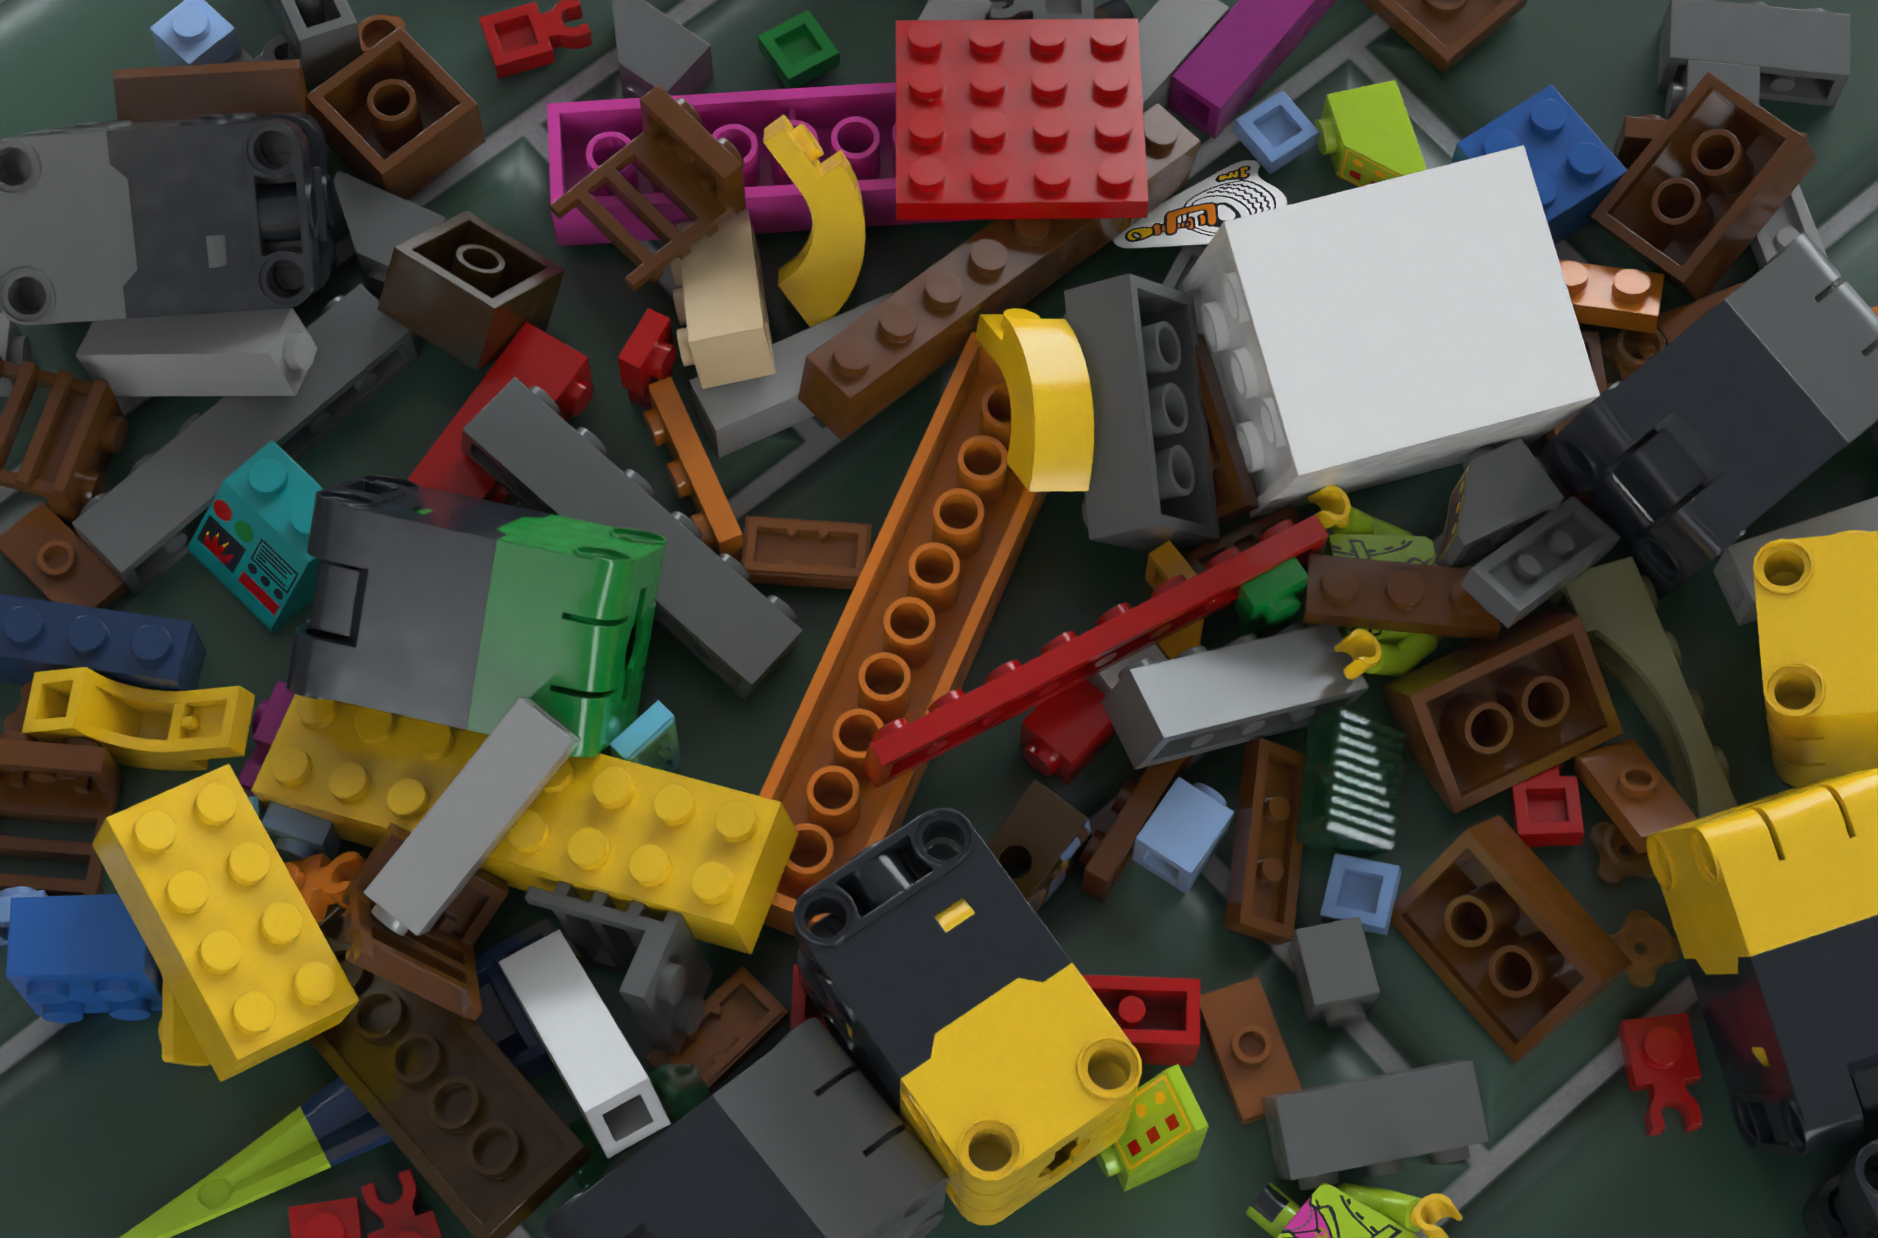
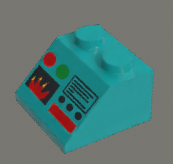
[187,440,323,634]

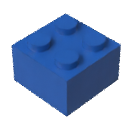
[1451,84,1627,245]
[6,894,163,1023]

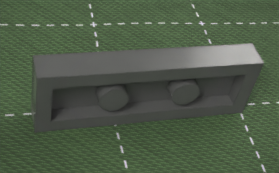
[1460,496,1621,628]

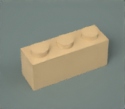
[670,209,776,389]

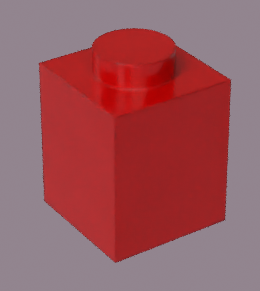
[1020,679,1116,785]

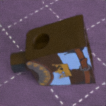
[987,779,1092,914]

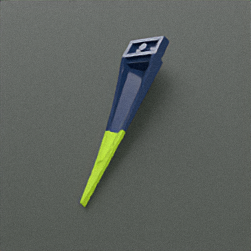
[119,917,556,1238]

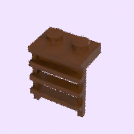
[550,84,746,292]
[0,355,128,527]
[0,731,125,896]
[342,823,509,1021]

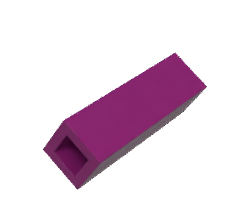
[1167,0,1337,139]

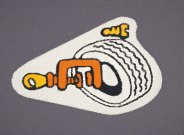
[1113,160,1287,248]

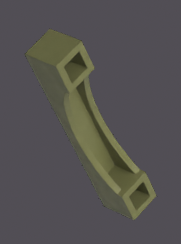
[1549,556,1742,819]

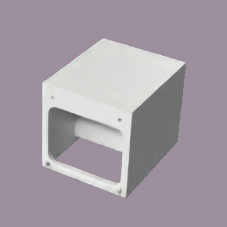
[1182,145,1600,519]

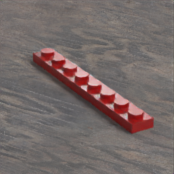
[863,515,1329,788]

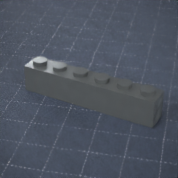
[72,283,418,598]
[461,377,803,700]

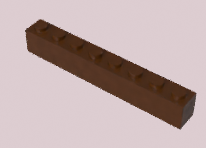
[798,103,1201,440]

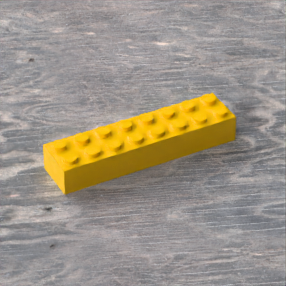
[251,694,799,954]

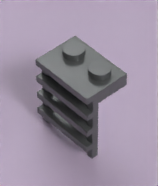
[525,881,714,1055]

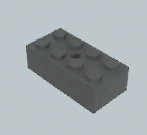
[1063,273,1220,553]

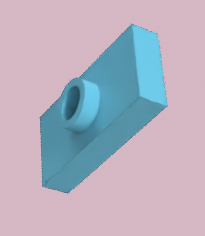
[610,700,682,773]

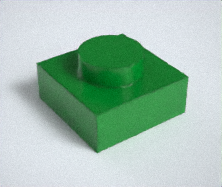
[758,9,840,89]

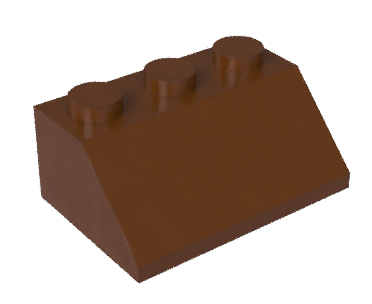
[113,59,311,145]
[1590,71,1817,301]
[1381,607,1623,814]
[1390,815,1633,1064]

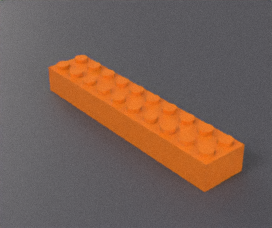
[759,332,1048,937]

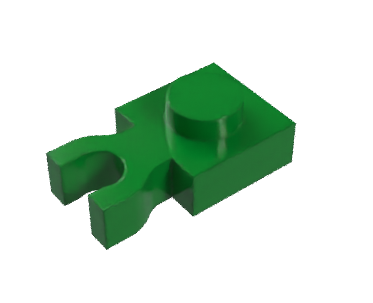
[1234,557,1309,639]

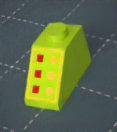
[1315,80,1427,187]
[1095,1064,1209,1192]

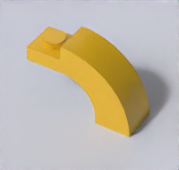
[763,115,866,328]
[975,308,1094,492]
[22,667,255,771]

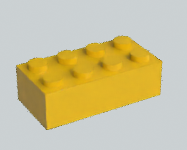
[92,764,359,1082]

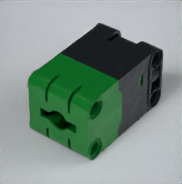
[286,475,667,758]

